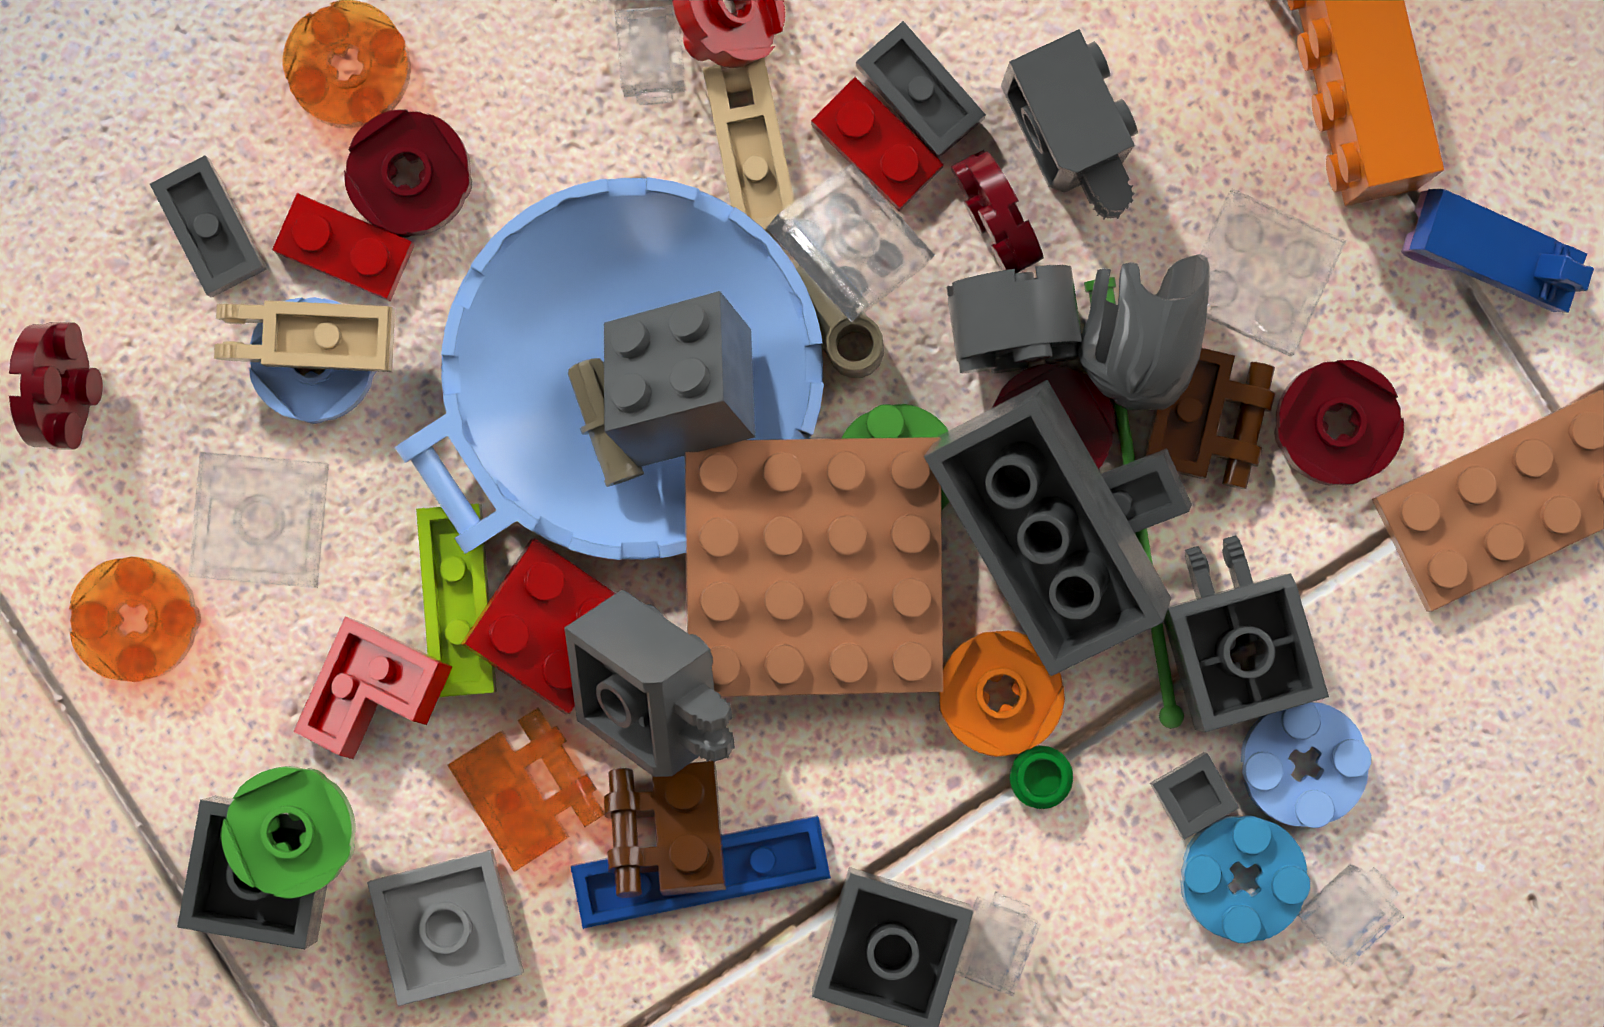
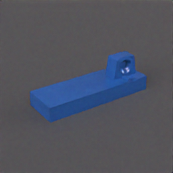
[1409,189,1594,313]

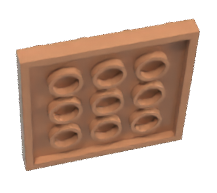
[684,437,943,697]

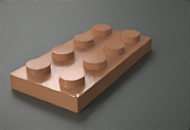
[1372,390,1604,612]

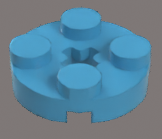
[1180,815,1310,943]

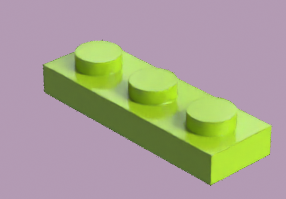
[416,503,497,697]

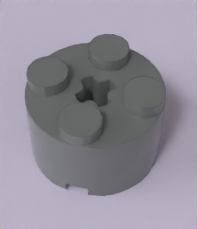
[946,265,1083,374]

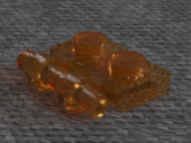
[447,707,605,872]

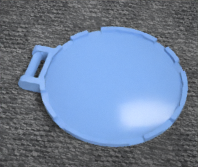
[395,177,824,560]

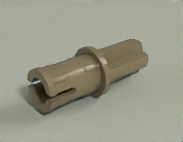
[568,358,644,487]

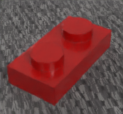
[811,77,944,211]
[272,193,415,302]

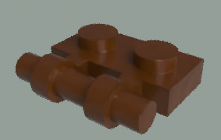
[1144,348,1275,489]
[604,761,726,898]

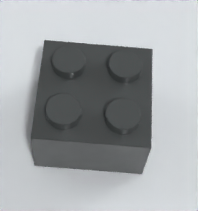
[604,291,755,467]
[177,795,327,950]
[812,867,974,1027]

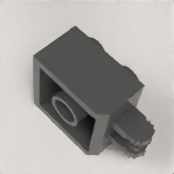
[1001,29,1138,220]
[1164,535,1329,732]
[565,589,735,777]

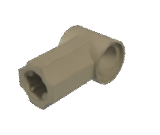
[796,253,884,378]

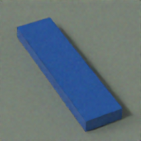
[570,815,831,929]

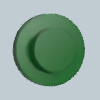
[1009,745,1073,809]

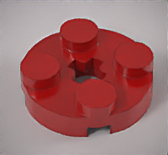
[672,0,785,68]

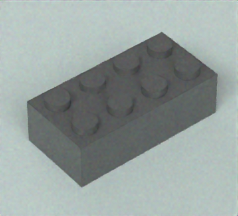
[924,380,1171,677]

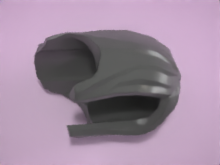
[1078,254,1210,411]

